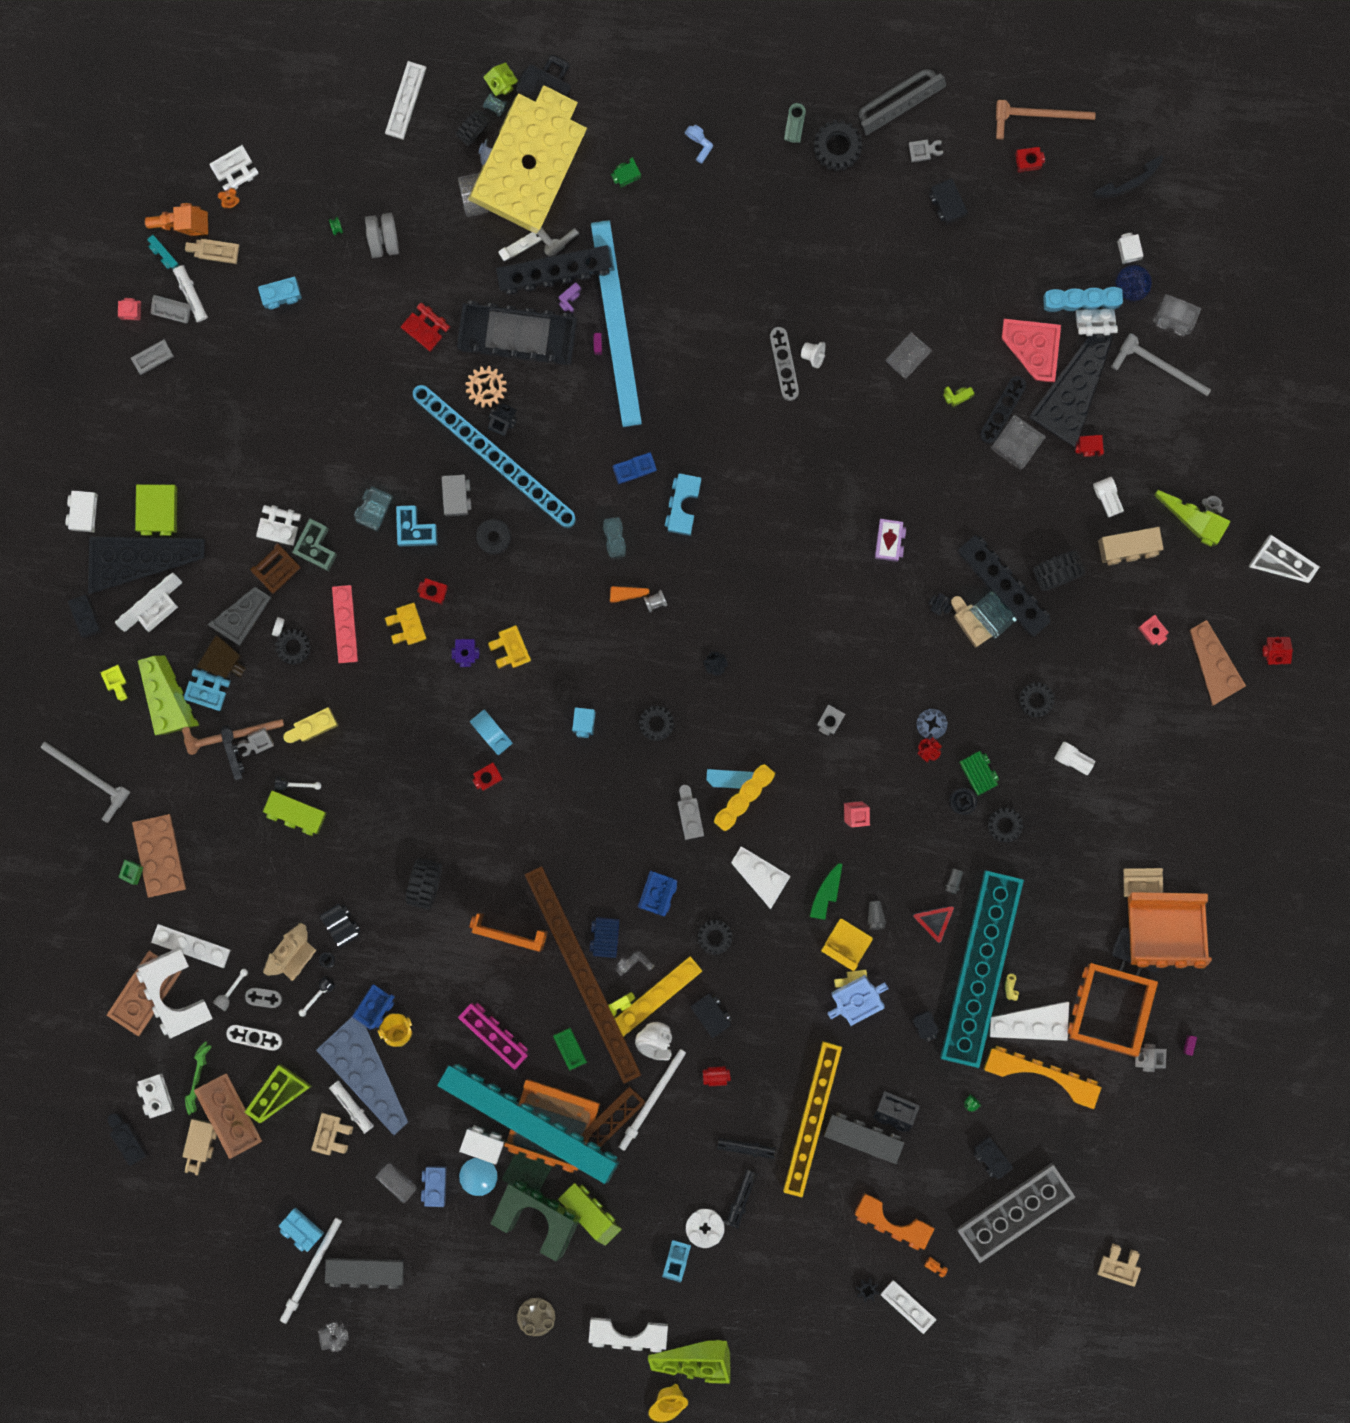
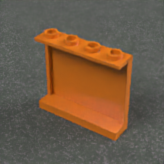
[1128,892,1212,968]
[469,913,548,952]

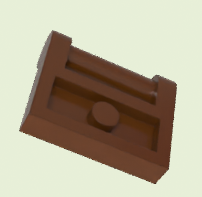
[250,543,301,594]

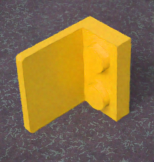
[821,919,873,971]

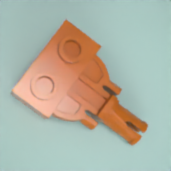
[145,203,208,236]

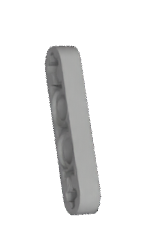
[770,327,799,401]

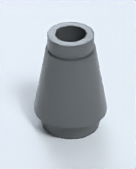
[867,901,886,930]

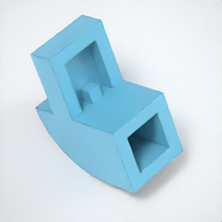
[470,709,513,755]
[662,1240,691,1282]

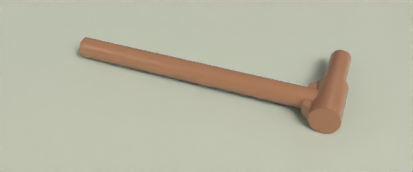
[996,100,1095,140]
[182,719,284,755]

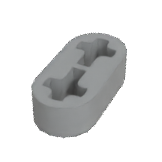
[245,988,282,1008]

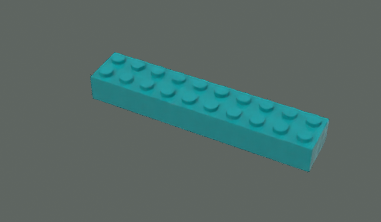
[940,871,1024,1068]
[437,1064,620,1184]

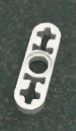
[227,1025,283,1050]

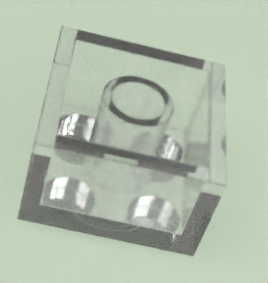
[1153,294,1202,336]
[991,415,1046,470]

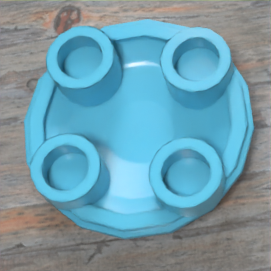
[459,1158,498,1196]

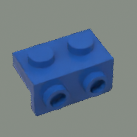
[638,871,677,916]
[351,984,395,1030]

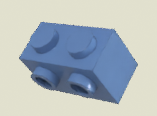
[421,1166,447,1207]

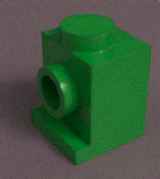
[611,157,641,188]

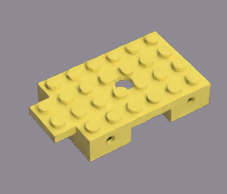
[467,85,587,234]

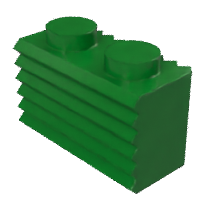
[959,751,999,796]

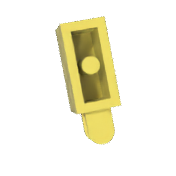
[284,707,339,743]

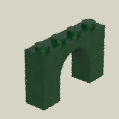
[491,1180,581,1261]

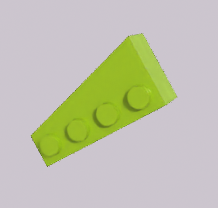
[138,655,199,735]

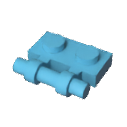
[184,669,231,711]

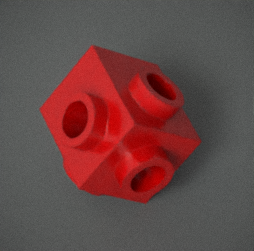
[1263,637,1293,665]

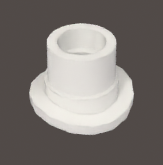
[801,342,825,368]

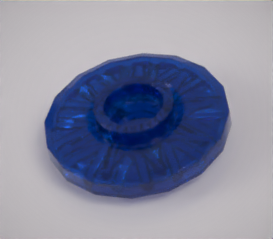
[1116,265,1152,301]

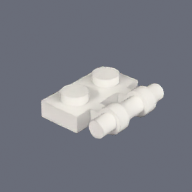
[209,145,259,191]
[1076,309,1118,336]
[256,505,301,546]

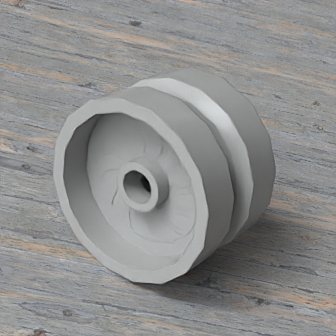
[365,212,399,258]

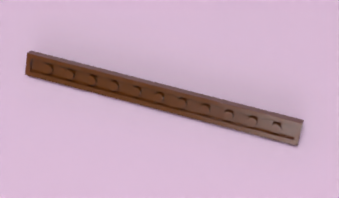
[525,866,642,1084]

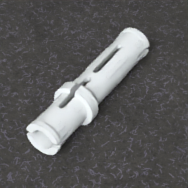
[173,265,208,322]
[329,1081,374,1134]

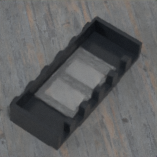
[457,301,577,366]

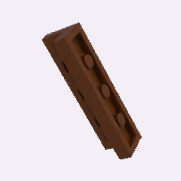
[580,1086,646,1147]

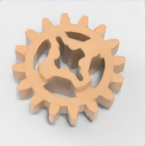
[466,366,507,408]

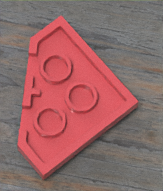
[1002,319,1061,383]

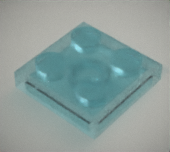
[970,591,1016,639]

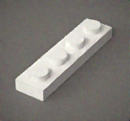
[151,924,231,968]

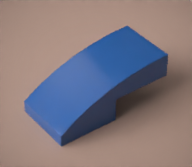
[612,452,657,485]

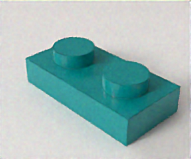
[147,235,180,269]

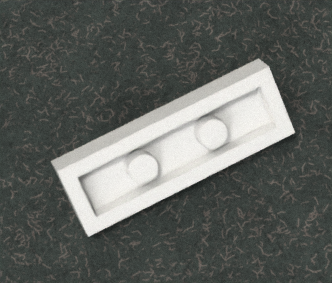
[880,1280,936,1334]

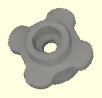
[1202,496,1223,513]

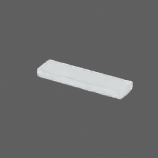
[385,61,426,140]

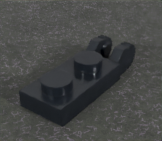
[220,725,245,780]

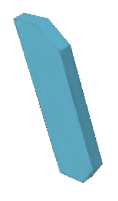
[707,769,754,789]

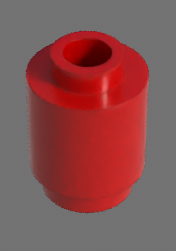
[703,1066,731,1087]

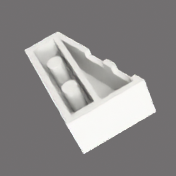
[1249,534,1319,583]

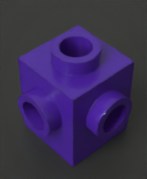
[452,639,479,667]

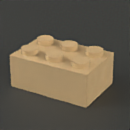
[1098,527,1164,566]

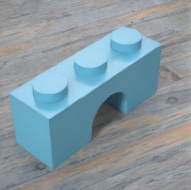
[665,474,701,536]
[572,707,596,738]

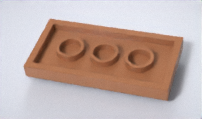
[132,814,186,898]
[107,951,182,1036]
[194,1073,262,1159]

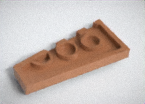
[1189,620,1246,706]

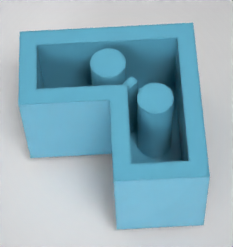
[396,506,437,547]

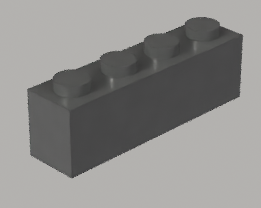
[823,1112,904,1164]
[325,1258,405,1289]

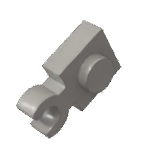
[909,140,943,163]
[237,727,274,756]

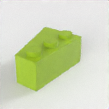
[244,1064,312,1123]
[558,1183,622,1246]

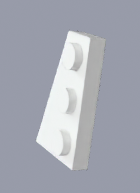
[731,847,790,909]

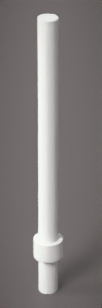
[618,1049,686,1151]
[280,1217,342,1324]

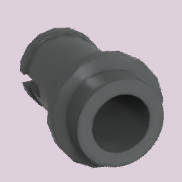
[945,869,964,894]

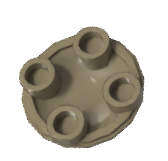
[517,1298,555,1336]

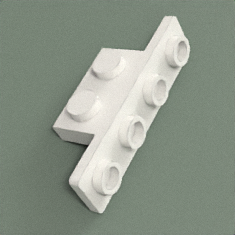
[115,573,182,632]

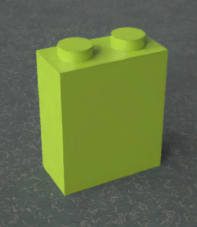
[136,485,177,536]

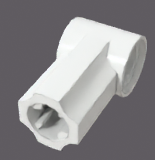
[1093,477,1124,518]
[1054,742,1096,775]

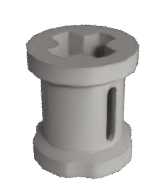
[643,590,667,612]

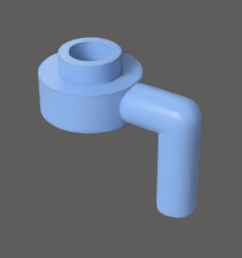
[685,125,713,164]

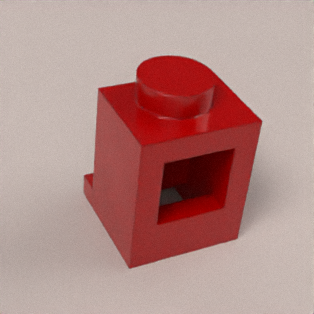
[1075,435,1104,457]

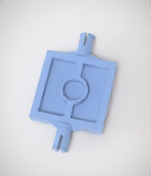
[828,975,889,1026]

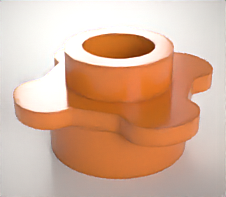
[218,188,239,208]

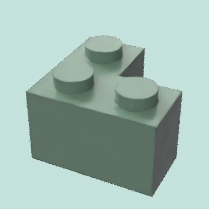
[292,519,337,572]

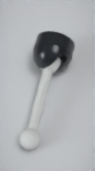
[275,776,321,792]
[299,976,336,1017]

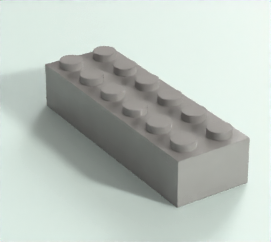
[956,1163,1075,1263]

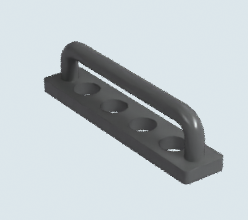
[859,69,946,136]

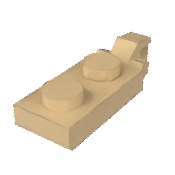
[185,239,240,264]

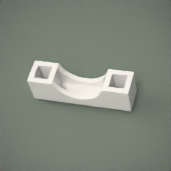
[589,1317,668,1352]

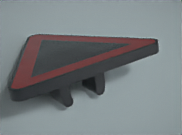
[913,905,954,943]

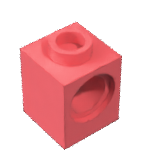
[844,801,870,827]

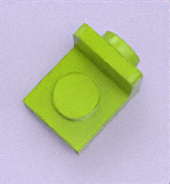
[943,386,975,407]

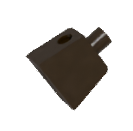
[197,636,247,679]

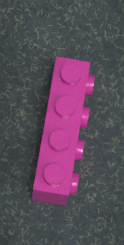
[458,1003,529,1070]

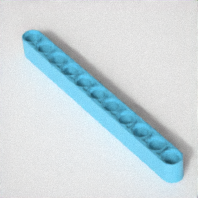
[591,220,642,427]
[413,385,576,528]

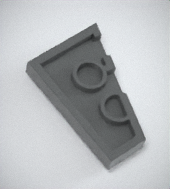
[207,587,271,645]

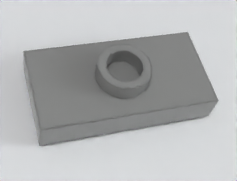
[151,295,191,323]
[131,340,174,375]

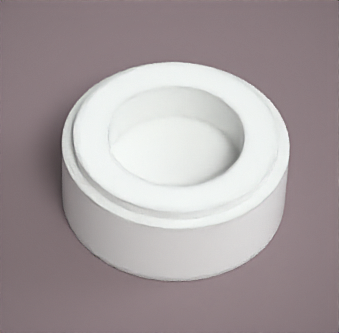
[272,617,285,637]

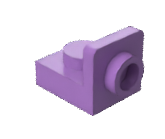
[558,282,581,314]

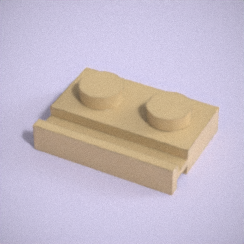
[1123,868,1163,897]

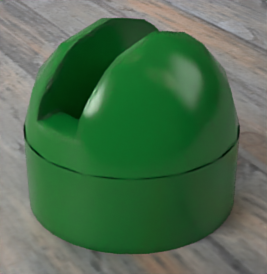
[964,1095,981,1112]

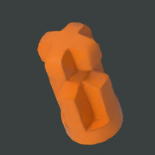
[924,1257,948,1277]

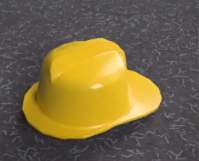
[649,1384,688,1422]

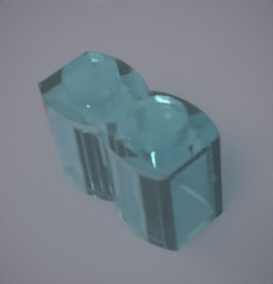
[354,486,393,532]
[603,517,626,559]

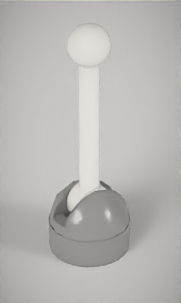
[213,969,248,1011]

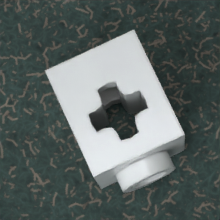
[1118,233,1143,264]

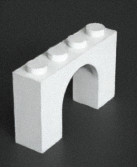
[136,947,212,1038]

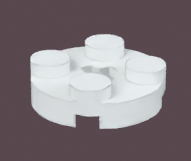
[686,1208,724,1248]

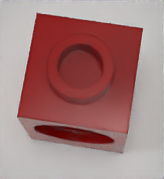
[1015,147,1045,172]
[417,578,448,605]
[472,763,503,791]

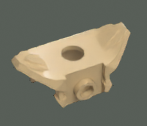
[263,923,316,981]

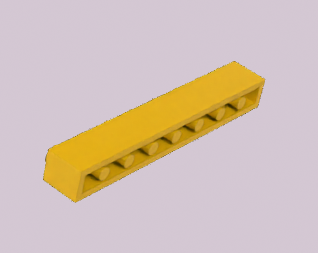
[783,1041,842,1197]

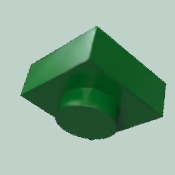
[119,860,143,885]

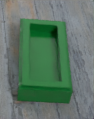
[553,1027,587,1071]

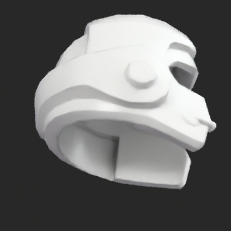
[635,1022,672,1060]

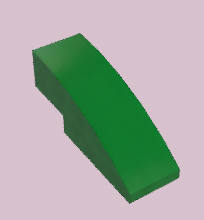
[809,863,842,920]

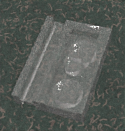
[885,332,932,380]

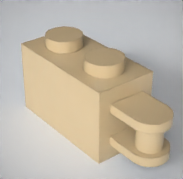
[951,596,993,648]
[183,1118,217,1176]

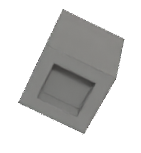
[817,705,845,736]

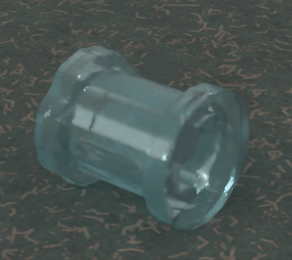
[483,93,508,117]

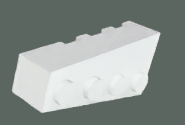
[988,1001,1069,1041]

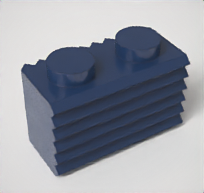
[590,917,620,958]

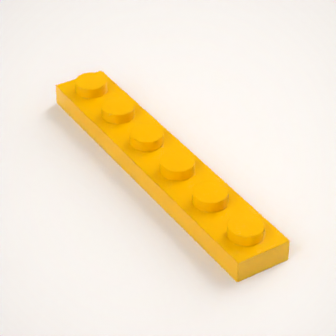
[615,956,702,1036]

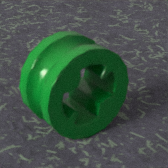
[329,217,343,236]

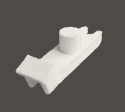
[499,232,542,261]

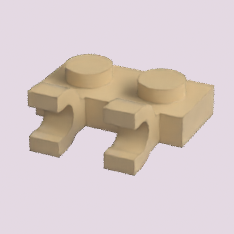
[311,1113,353,1156]
[1097,1243,1141,1287]

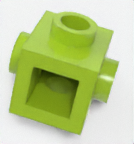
[484,63,518,96]

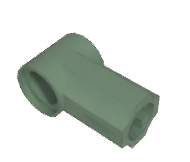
[784,103,806,143]

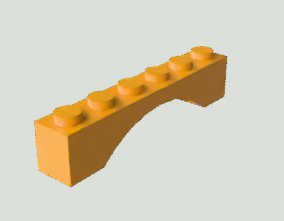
[983,1046,1102,1109]

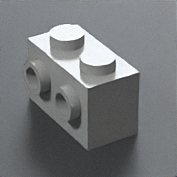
[442,475,471,516]

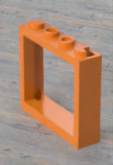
[1067,963,1158,1057]

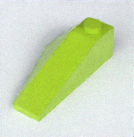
[1154,490,1230,546]
[648,1340,730,1384]

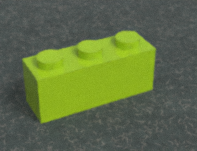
[263,791,327,836]

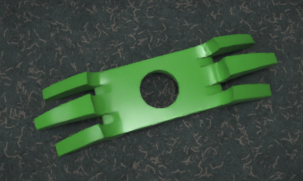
[185,1041,212,1115]

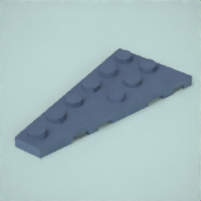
[316,1017,409,1135]

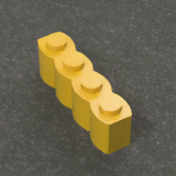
[714,764,775,831]

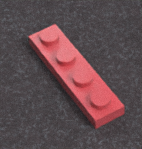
[332,585,358,664]

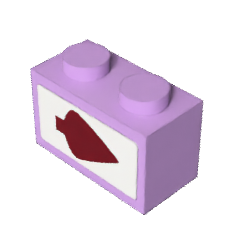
[875,519,906,562]

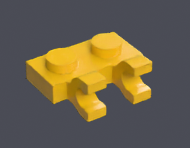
[385,603,426,645]
[488,626,531,669]

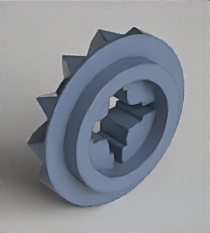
[917,709,948,739]

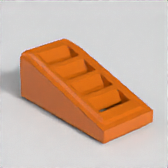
[610,586,649,603]

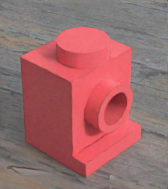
[118,298,141,320]
[1138,615,1169,646]

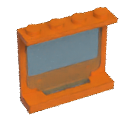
[504,1079,600,1173]

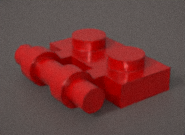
[401,302,451,352]

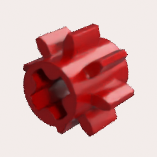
[917,737,942,762]

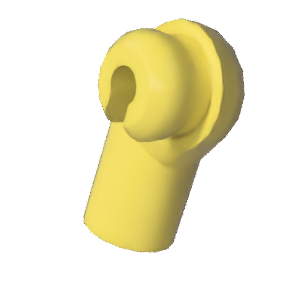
[1005,974,1019,1001]

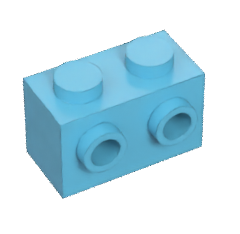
[258,276,302,309]

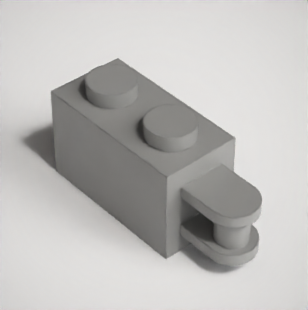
[678,785,704,840]

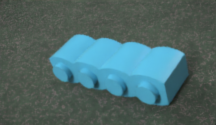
[1043,287,1123,312]

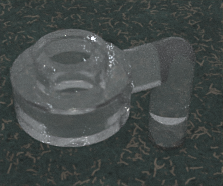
[616,951,654,976]

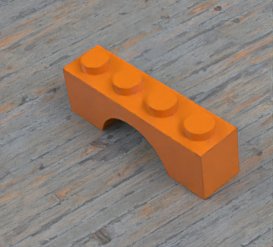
[854,1193,934,1251]

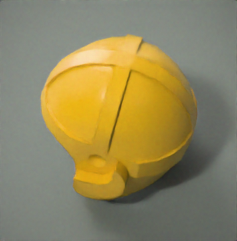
[378,1014,412,1047]

